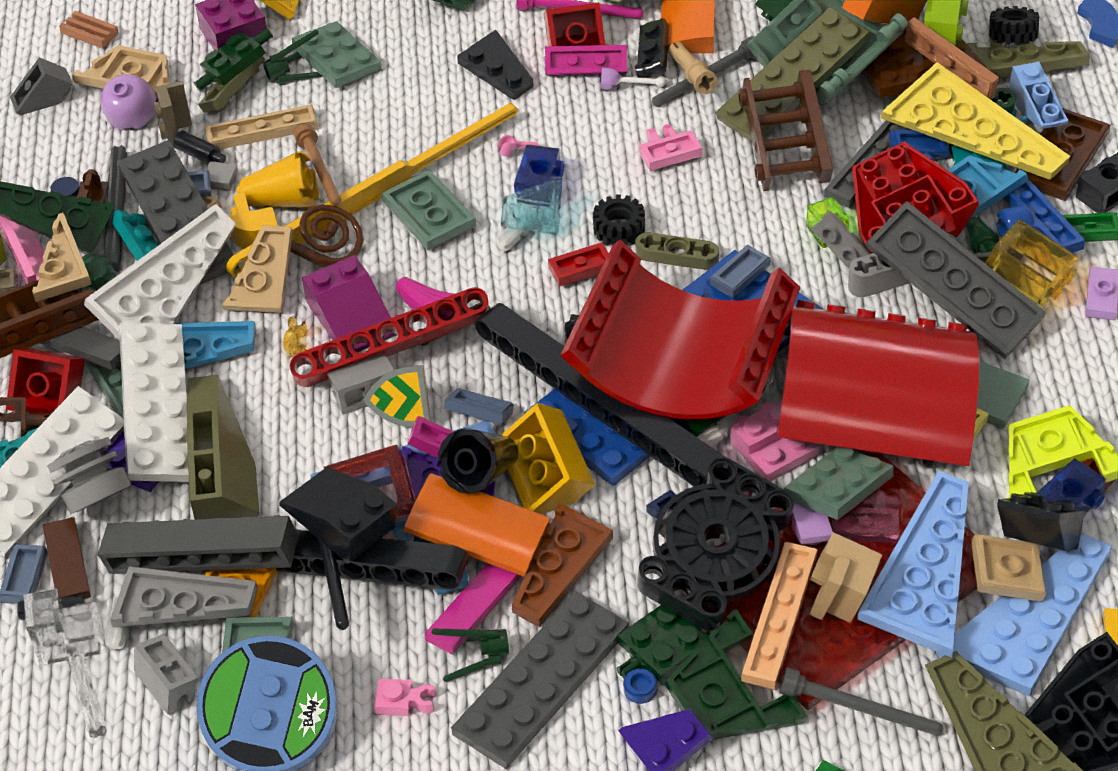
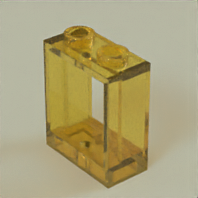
[985,219,1080,307]

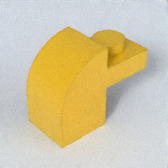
[229,192,278,249]

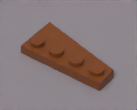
[512,503,613,627]

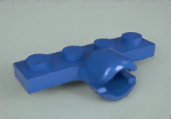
[996,178,1085,258]

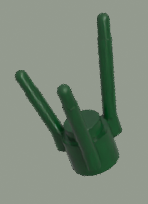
[263,30,320,84]
[431,628,509,682]

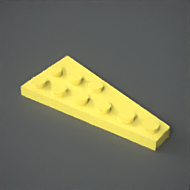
[881,62,1070,180]

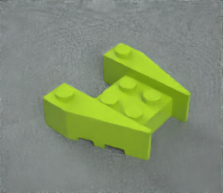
[924,0,969,46]

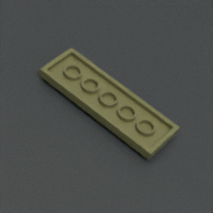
[715,7,871,142]

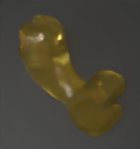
[283,316,307,358]

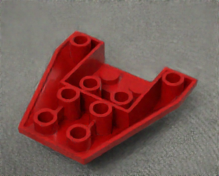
[852,142,979,254]

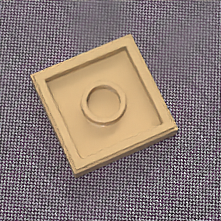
[971,534,1046,602]

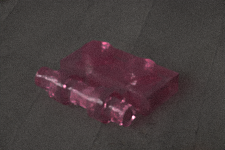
[832,492,899,543]

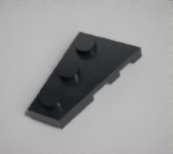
[457,29,533,100]

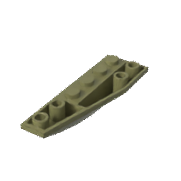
[187,375,260,520]

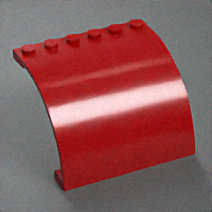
[560,239,801,419]
[776,300,979,466]

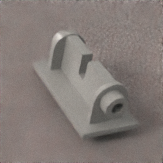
[811,210,870,268]

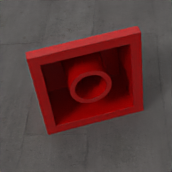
[543,2,606,46]
[6,348,85,413]

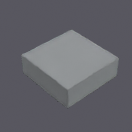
[206,162,238,191]

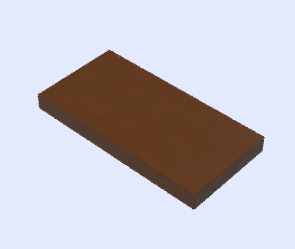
[1015,108,1111,201]

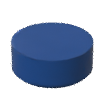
[623,669,657,704]

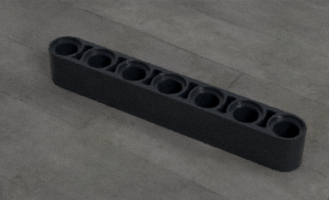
[276,529,469,590]

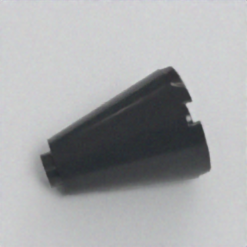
[438,428,518,493]

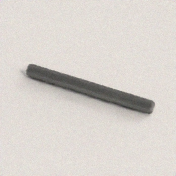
[103,145,127,272]

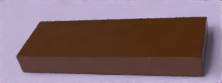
[43,517,91,599]

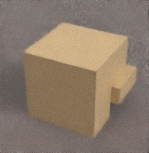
[809,532,882,623]

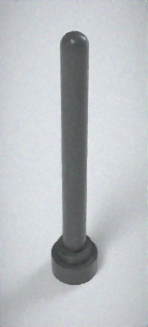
[652,36,756,107]
[779,667,943,735]

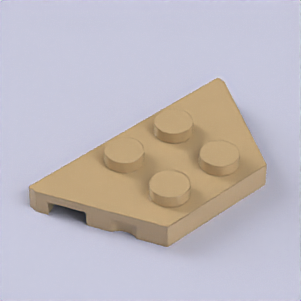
[72,45,169,100]

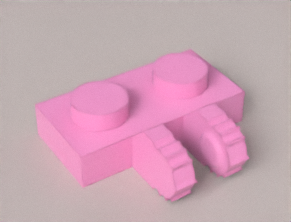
[639,124,702,171]

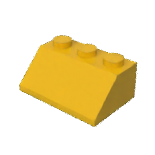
[501,403,595,514]

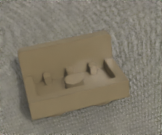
[154,81,192,147]

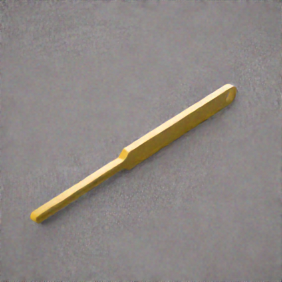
[226,103,518,279]

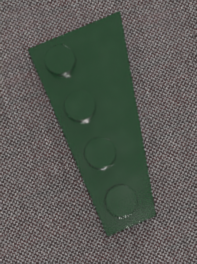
[0,181,116,257]

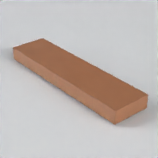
[905,17,999,100]

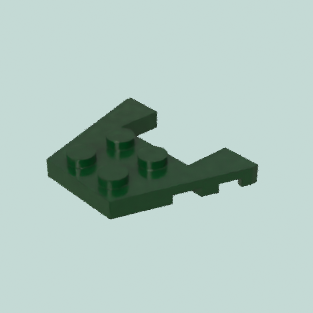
[665,609,808,740]

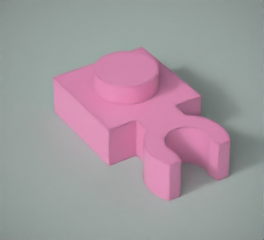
[374,678,436,716]

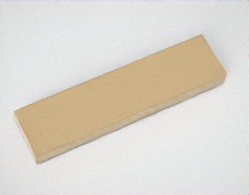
[204,105,318,149]

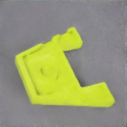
[1008,405,1118,498]

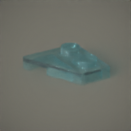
[501,178,563,235]

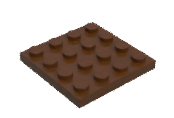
[861,23,986,98]

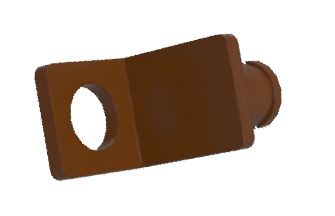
[0,397,52,437]

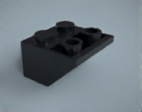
[997,492,1085,551]

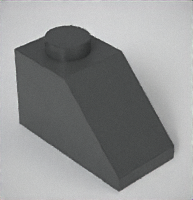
[10,57,73,115]

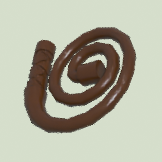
[290,204,364,267]

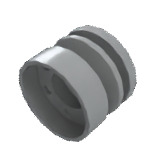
[47,437,132,515]

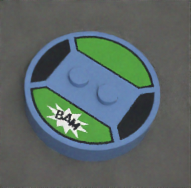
[196,636,338,771]

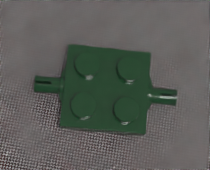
[193,28,273,92]
[617,605,712,684]

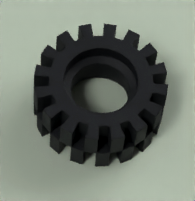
[989,6,1039,45]
[593,194,645,246]

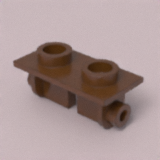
[77,169,109,203]

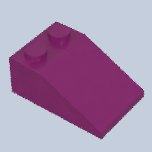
[302,255,397,352]

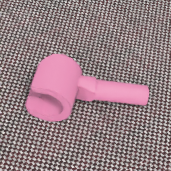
[497,135,538,157]

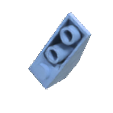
[1008,62,1069,129]

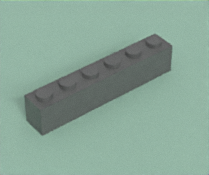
[98,515,299,574]

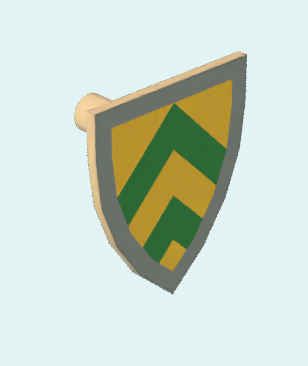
[362,365,432,427]

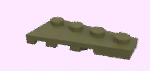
[967,41,1090,78]

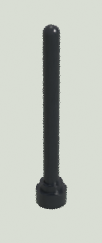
[319,540,349,630]

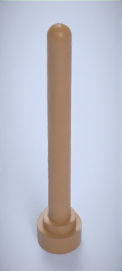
[294,124,341,206]

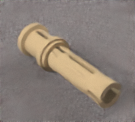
[668,42,718,94]

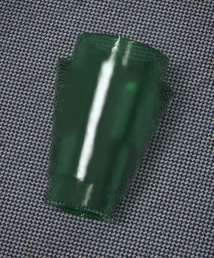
[966,217,999,253]

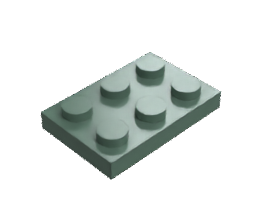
[292,21,381,88]
[381,169,476,250]
[784,446,893,520]

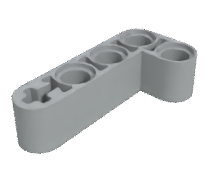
[848,233,958,297]

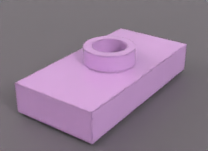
[1085,266,1118,320]

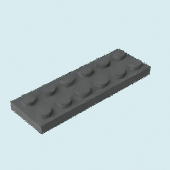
[117,140,239,286]
[866,201,1046,359]
[451,591,629,769]

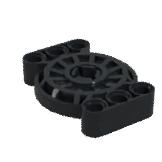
[637,457,794,631]

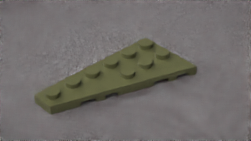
[925,651,1083,771]

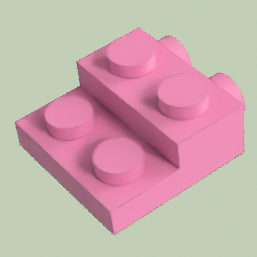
[730,400,819,481]

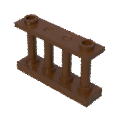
[738,69,833,191]
[0,280,99,358]

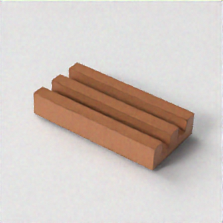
[59,11,119,49]

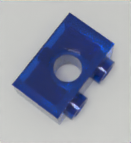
[514,145,565,208]
[1037,458,1106,517]

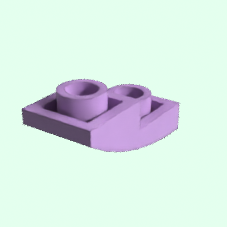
[792,503,832,545]

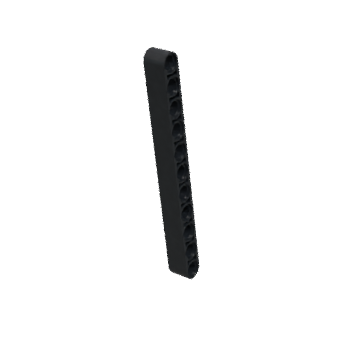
[474,303,727,486]

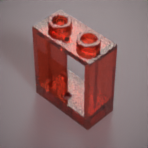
[323,444,416,518]

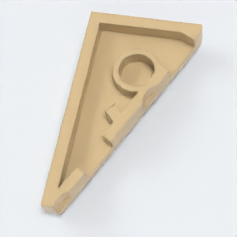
[32,213,91,302]

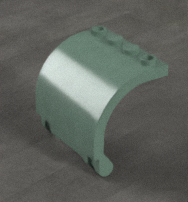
[746,0,908,105]

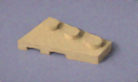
[222,225,293,313]

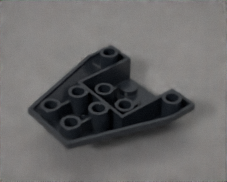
[1025,632,1118,771]

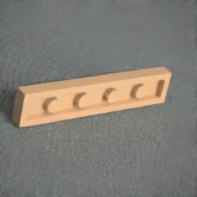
[741,542,817,690]

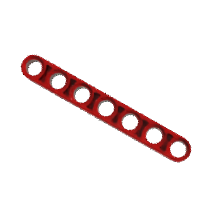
[290,287,489,387]

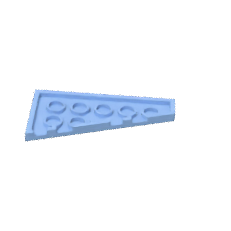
[858,471,969,658]
[936,533,1112,696]

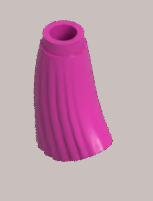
[395,277,454,320]

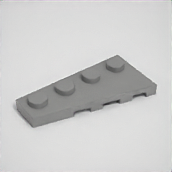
[110,566,258,627]

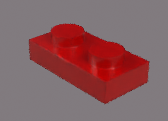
[548,242,609,287]

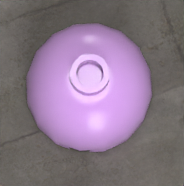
[100,74,157,130]

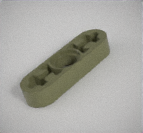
[635,232,719,270]

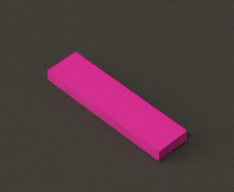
[425,563,522,655]

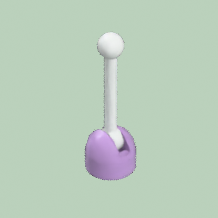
[600,67,667,90]

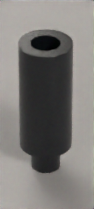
[173,131,226,164]

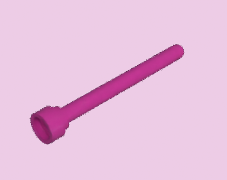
[517,0,644,19]

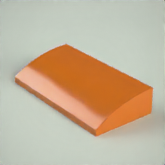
[661,0,715,53]
[403,473,550,577]

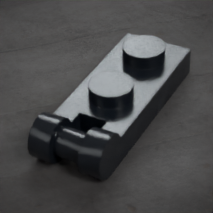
[635,18,669,78]

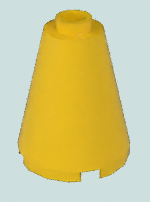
[237,151,319,208]

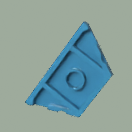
[948,155,1028,221]

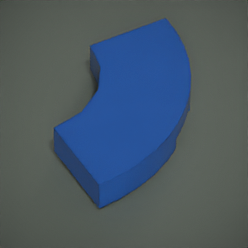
[1077,0,1118,48]

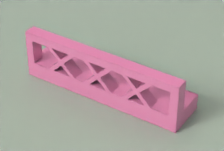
[0,216,44,284]

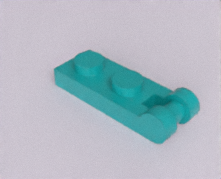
[112,209,159,261]

